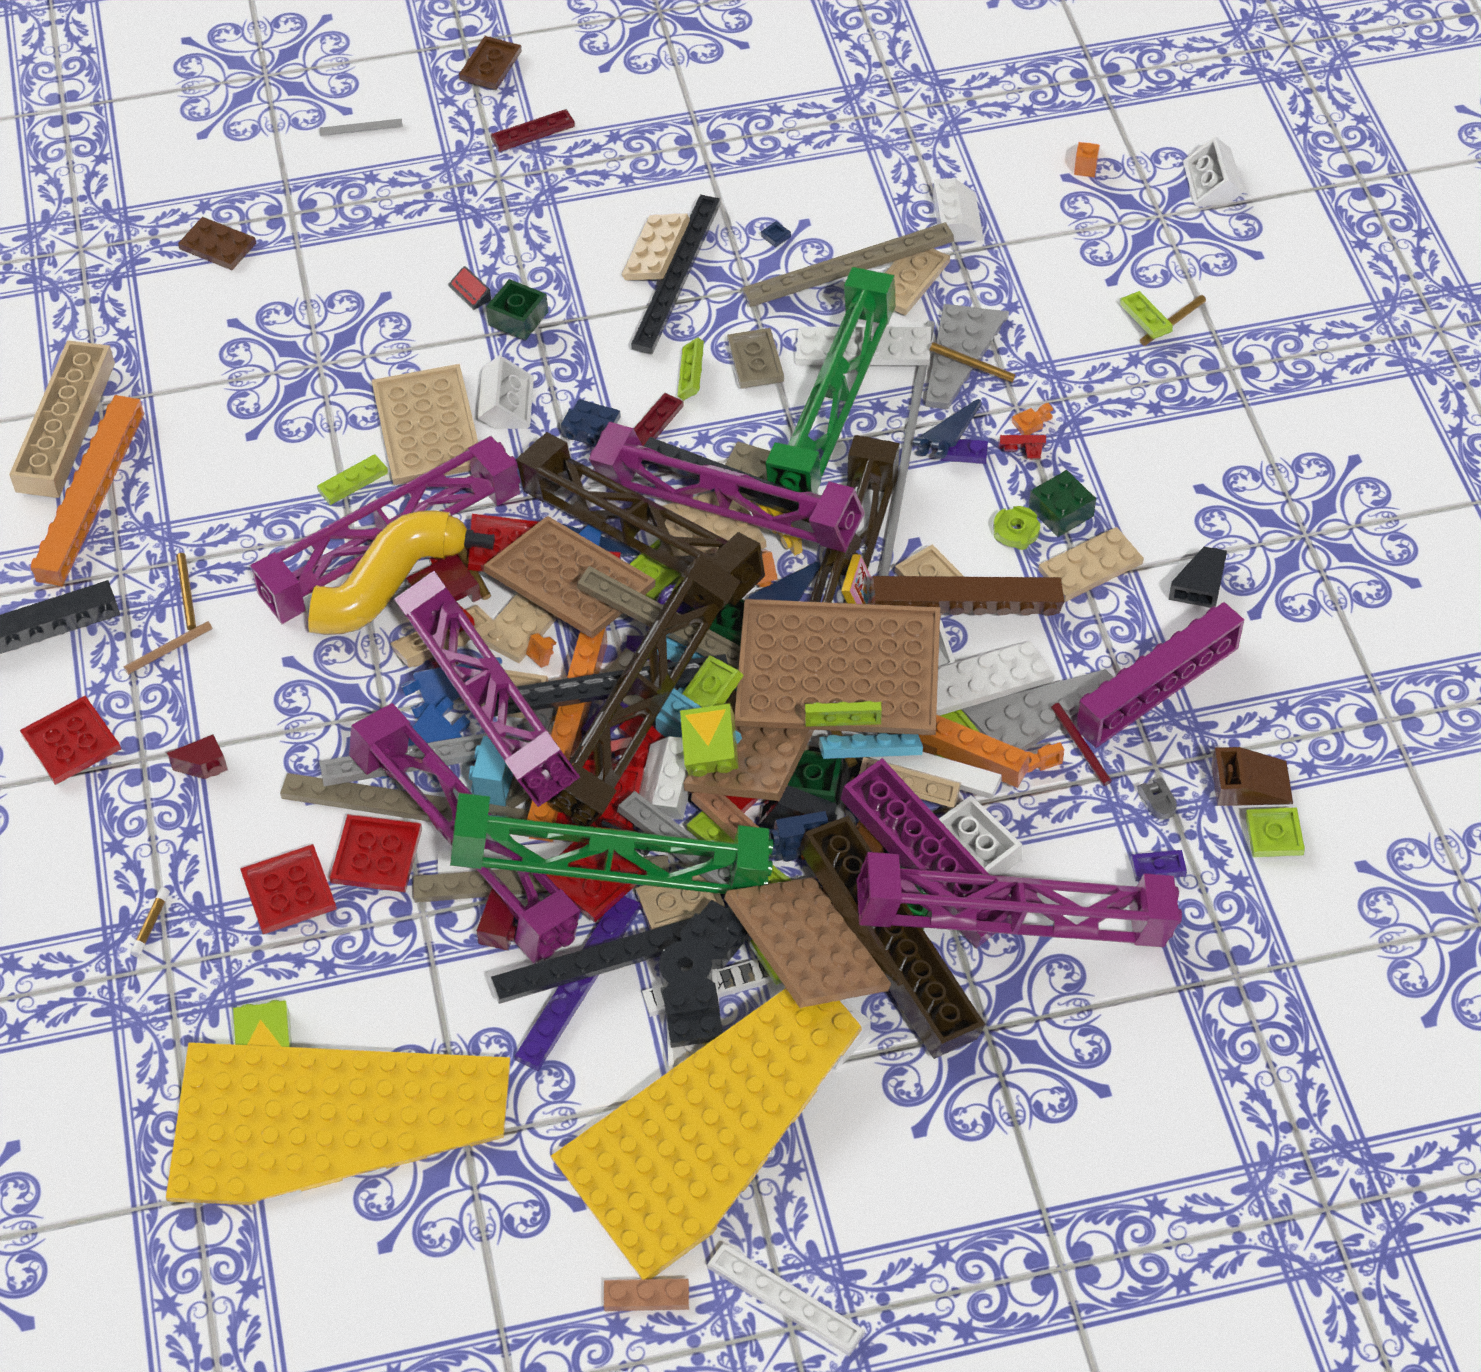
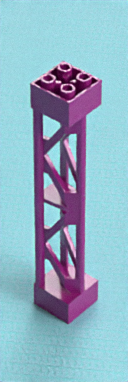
[589,422,865,552]
[250,436,521,625]
[394,571,580,807]
[349,703,581,964]
[857,852,1182,947]

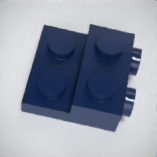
[561,399,621,446]
[769,811,828,862]

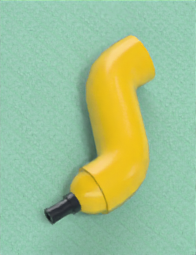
[308,510,495,635]

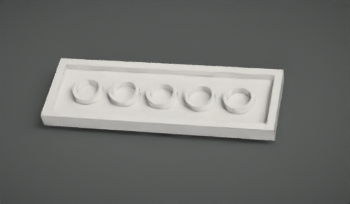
[796,327,931,366]
[936,641,1055,716]

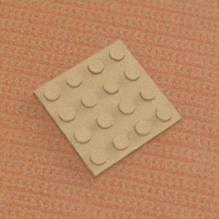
[649,491,767,556]

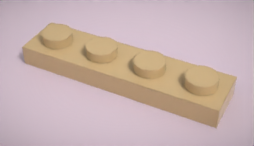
[859,757,961,808]

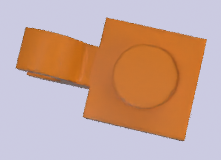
[1012,403,1053,435]
[1026,742,1065,773]

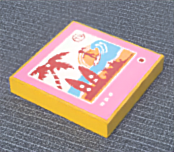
[841,554,872,604]

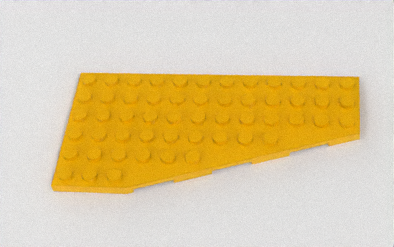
[551,988,862,1280]
[166,1042,511,1205]

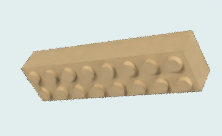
[9,340,115,498]

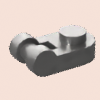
[1137,777,1177,820]

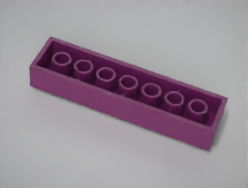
[1076,602,1245,748]
[840,758,1012,949]

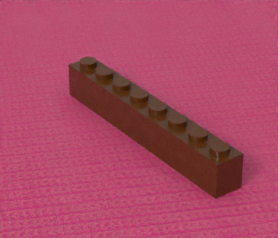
[869,576,1065,616]

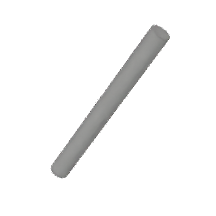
[319,118,403,136]

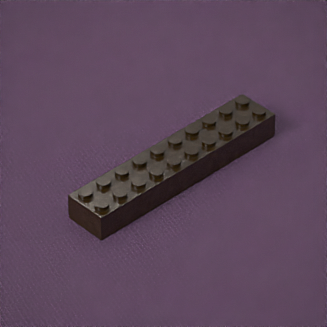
[798,815,986,1059]

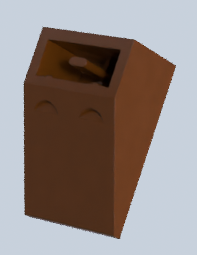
[1211,747,1293,806]

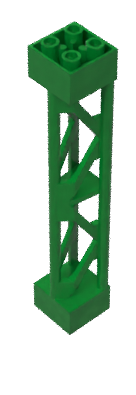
[766,267,896,494]
[450,793,773,895]

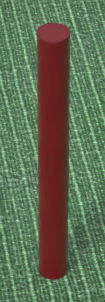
[1051,703,1112,786]

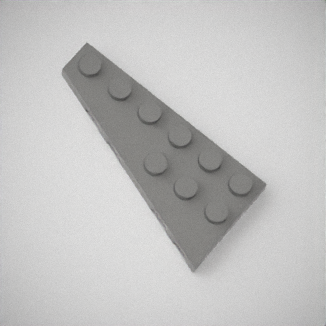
[925,304,1009,409]
[961,669,1114,751]

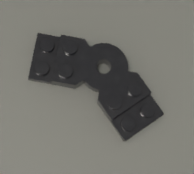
[659,900,750,1048]

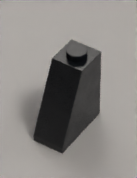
[1168,546,1227,608]
[758,785,837,830]

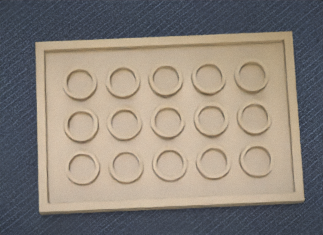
[372,364,478,485]

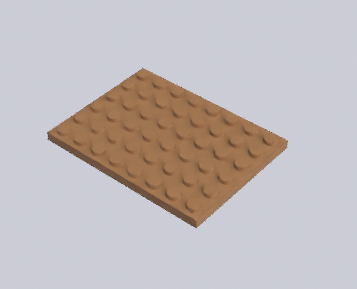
[734,599,940,735]

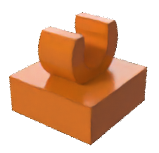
[526,633,557,668]

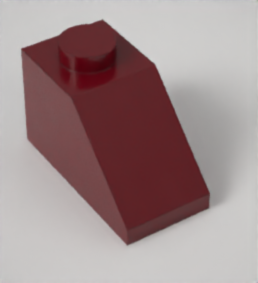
[167,734,228,779]
[476,888,518,951]

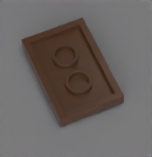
[459,36,522,90]
[178,216,256,270]

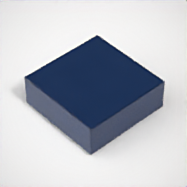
[761,221,791,248]

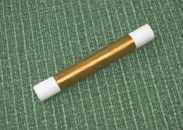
[130,887,170,957]

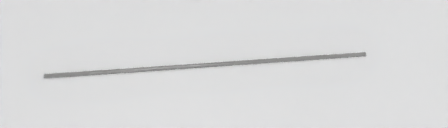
[835,321,935,819]

